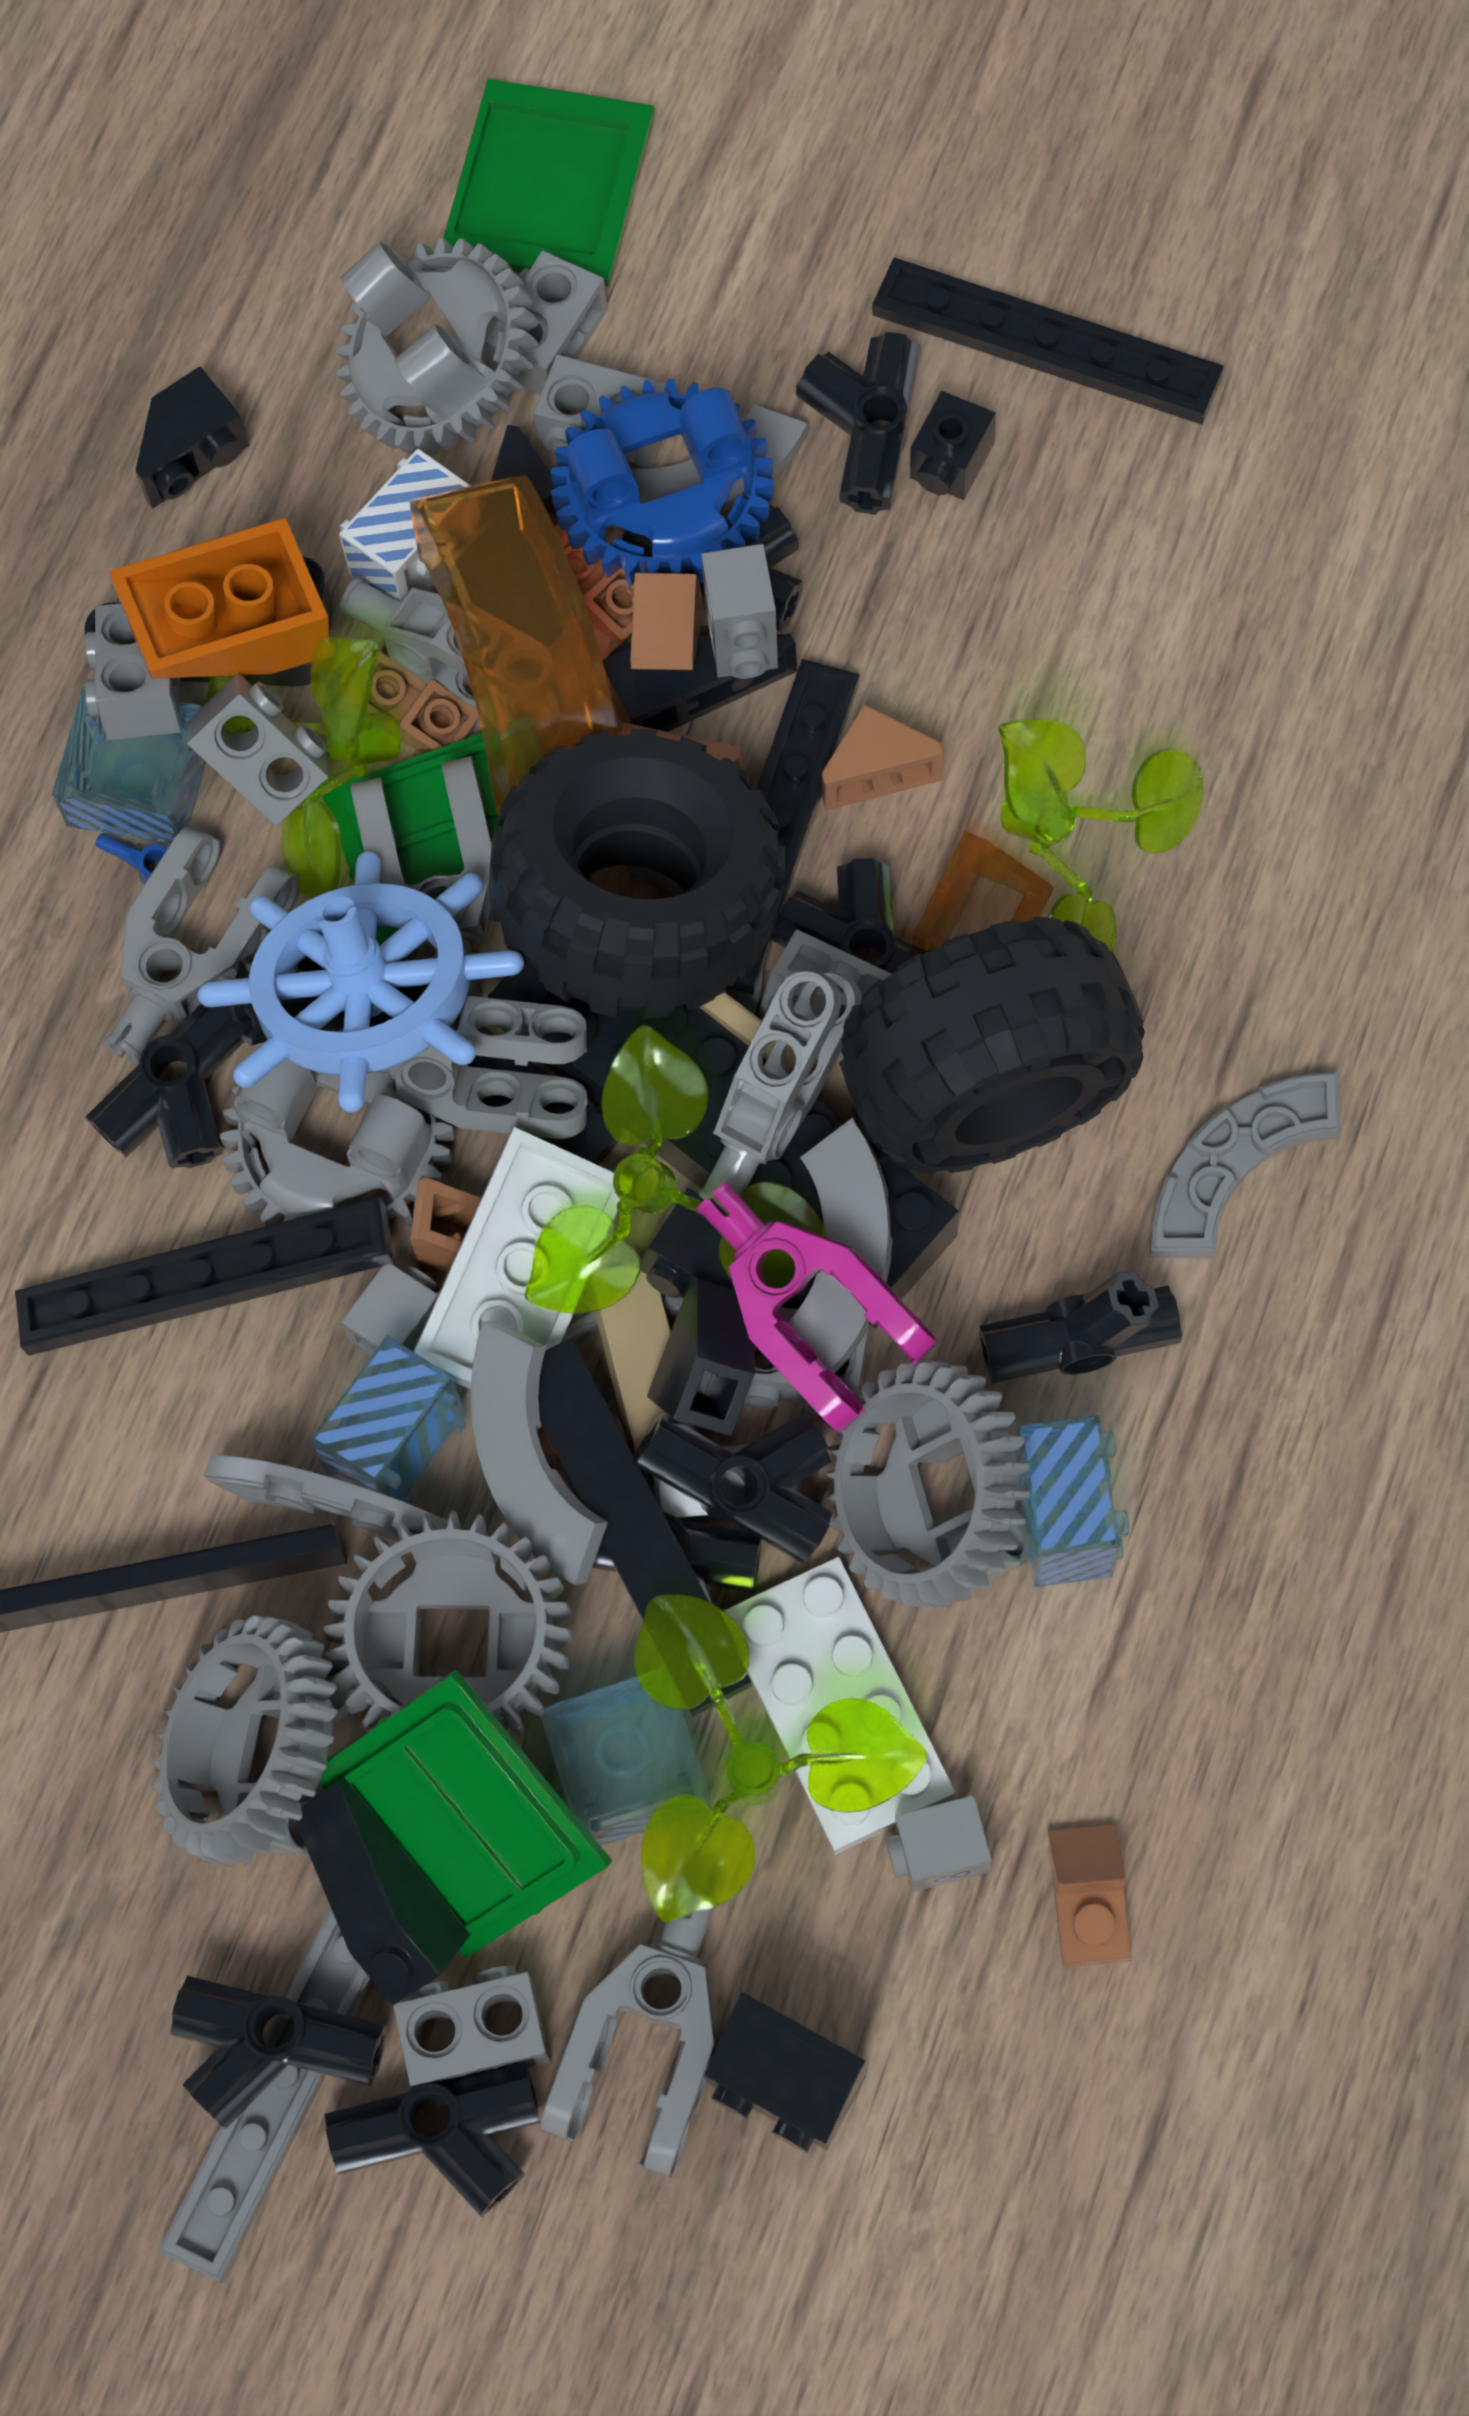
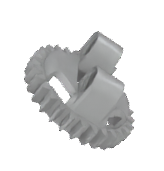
[336,238,539,456]
[220,1031,455,1238]
[824,1361,1031,1607]
[324,1511,573,1735]
[152,1615,356,1867]

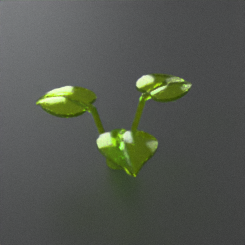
[206,636,401,900]
[998,718,1203,952]
[524,1025,828,1314]
[634,1595,927,1923]

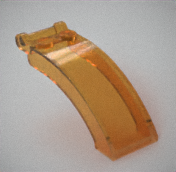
[409,474,618,815]

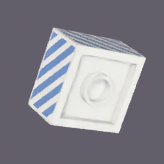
[339,449,480,601]

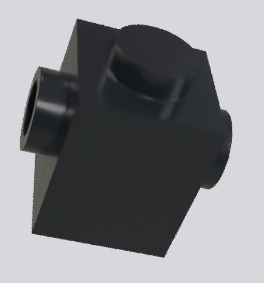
[910,390,996,500]

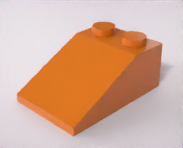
[109,517,330,679]

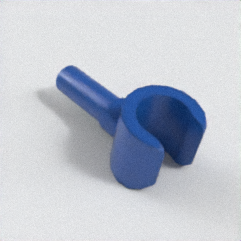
[95,833,167,885]

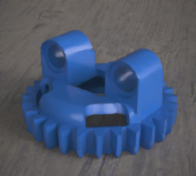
[551,379,774,587]

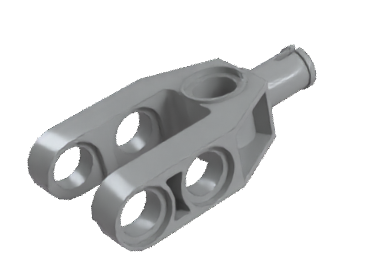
[339,578,560,744]
[351,756,492,997]
[103,825,299,1064]
[699,971,862,1212]
[338,996,587,1139]
[540,1886,718,2178]

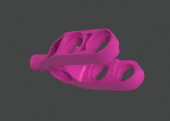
[696,1181,938,1433]

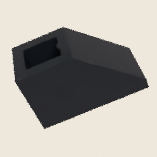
[135,366,249,509]
[647,1275,755,1436]

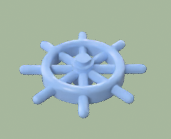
[198,851,524,1113]

